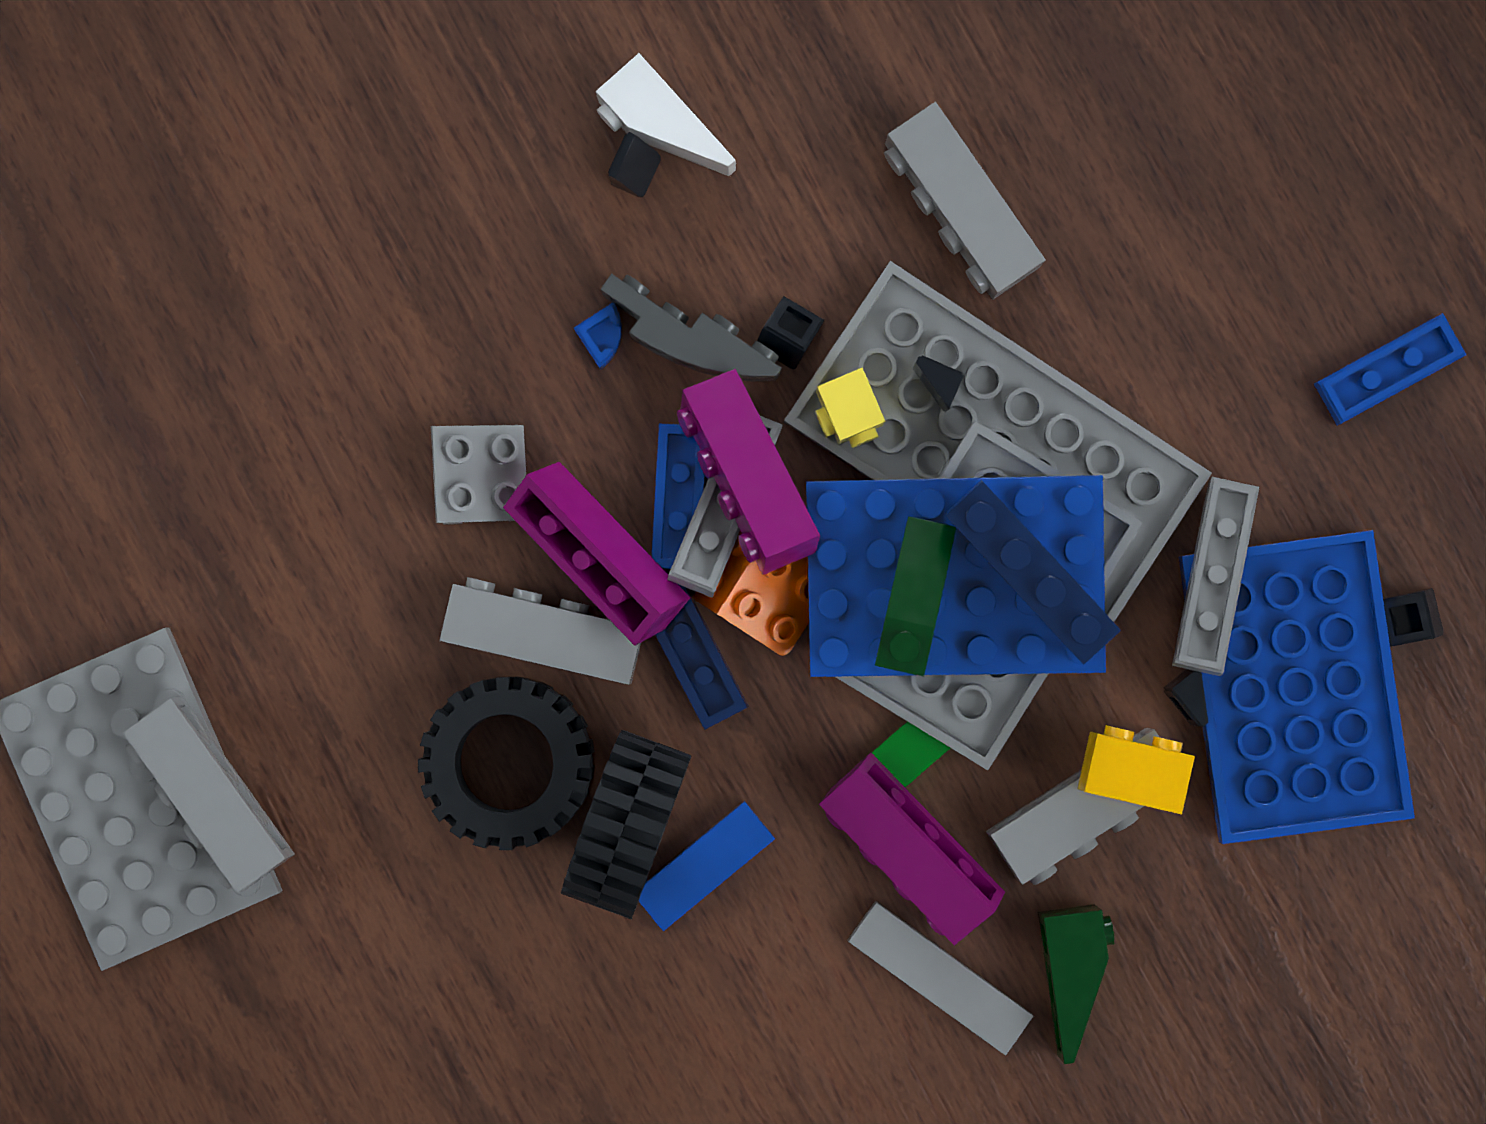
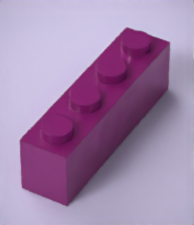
[677,369,820,575]
[503,462,690,646]
[819,752,1005,946]

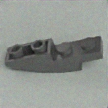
[601,273,782,382]

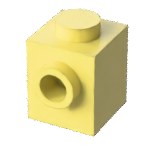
[815,368,886,448]

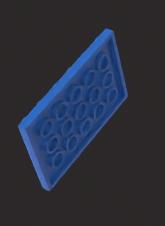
[806,475,1106,677]
[1178,530,1415,844]

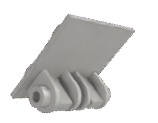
[431,425,526,525]

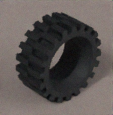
[418,676,595,850]
[561,730,692,920]

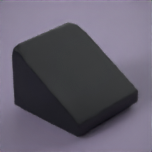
[608,132,661,197]
[757,296,824,369]
[913,355,964,413]
[1383,588,1444,647]
[1163,669,1208,727]

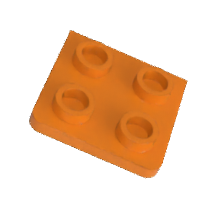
[692,531,809,656]

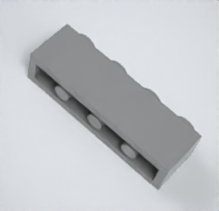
[884,101,1046,300]
[439,577,641,685]
[123,697,295,893]
[986,728,1160,885]

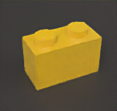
[1077,725,1195,814]

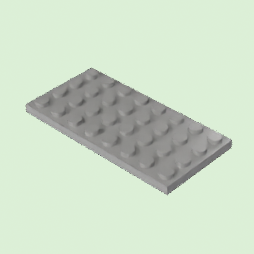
[784,261,1212,622]

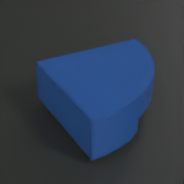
[574,302,622,370]

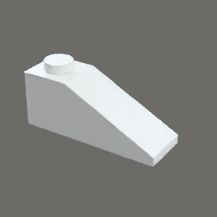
[596,53,736,176]

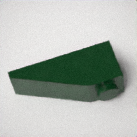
[875,516,956,677]
[1038,904,1114,1064]

